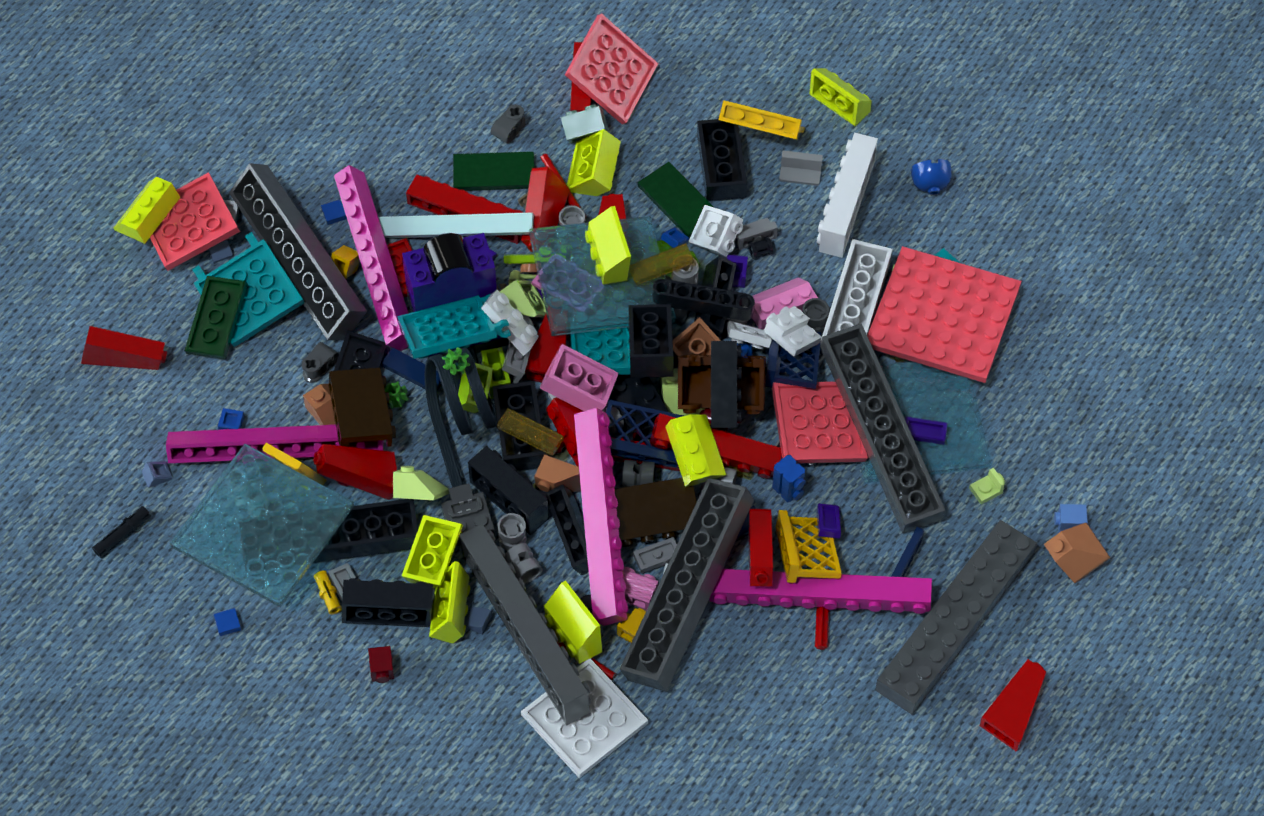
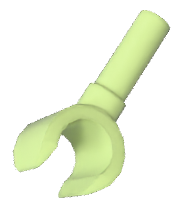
[508,270,538,284]

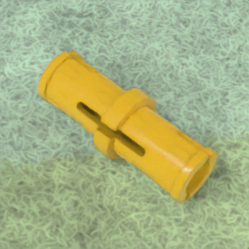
[314,570,342,615]

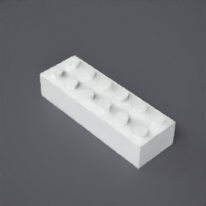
[817,132,878,258]
[820,239,892,354]

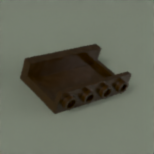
[328,368,396,447]
[615,477,697,547]

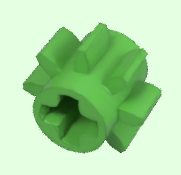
[442,347,470,375]
[385,381,408,409]

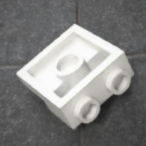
[688,205,743,257]
[764,306,822,356]

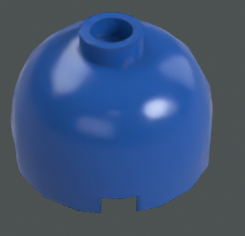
[911,159,951,195]

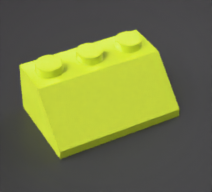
[809,68,872,126]
[567,129,621,196]
[113,176,180,244]
[585,206,631,284]
[665,414,726,487]
[402,515,463,588]
[429,561,470,643]
[544,581,602,664]

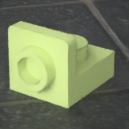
[969,468,1005,504]

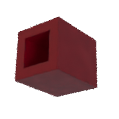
[368,646,394,683]

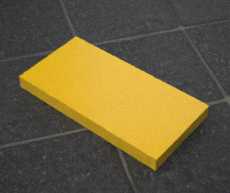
[262,443,327,486]

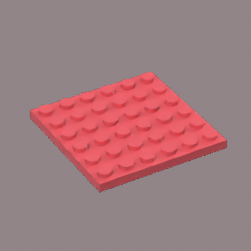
[867,246,1021,383]

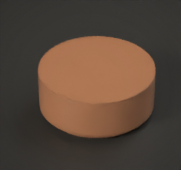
[520,264,541,273]

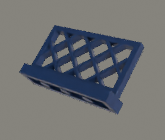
[765,331,821,389]
[605,400,684,468]

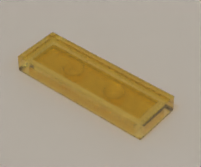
[629,243,694,285]
[497,408,564,456]

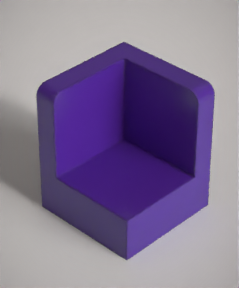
[727,255,748,288]

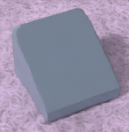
[208,239,233,263]
[142,461,173,488]
[464,607,492,635]

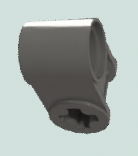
[490,104,525,144]
[302,342,339,383]

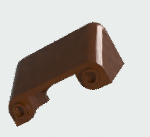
[678,355,766,414]

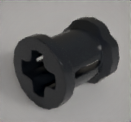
[748,236,773,259]

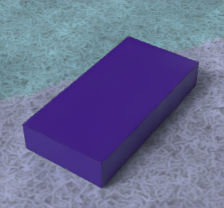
[905,417,948,445]
[817,503,841,539]

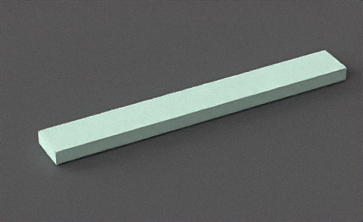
[378,213,534,238]

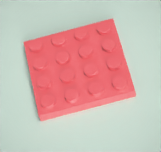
[565,13,658,124]
[150,172,240,271]
[772,382,868,463]

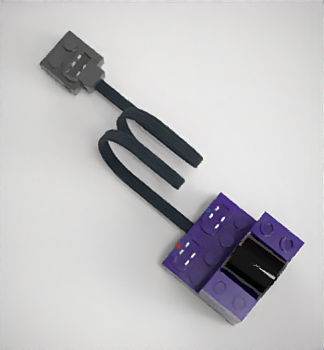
[402,233,509,547]

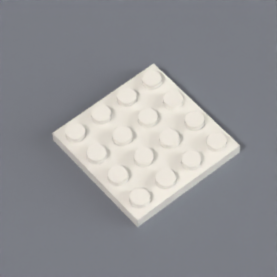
[521,658,648,778]

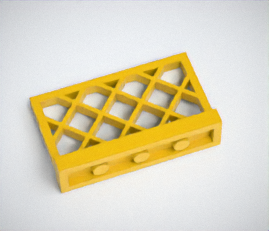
[718,100,805,139]
[775,510,842,583]

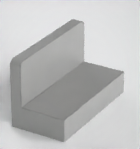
[779,150,823,186]
[734,218,778,250]
[502,341,531,384]

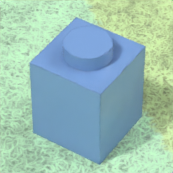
[1054,504,1087,533]

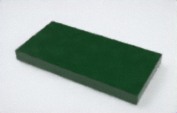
[453,152,534,191]
[638,162,713,238]
[184,276,248,359]

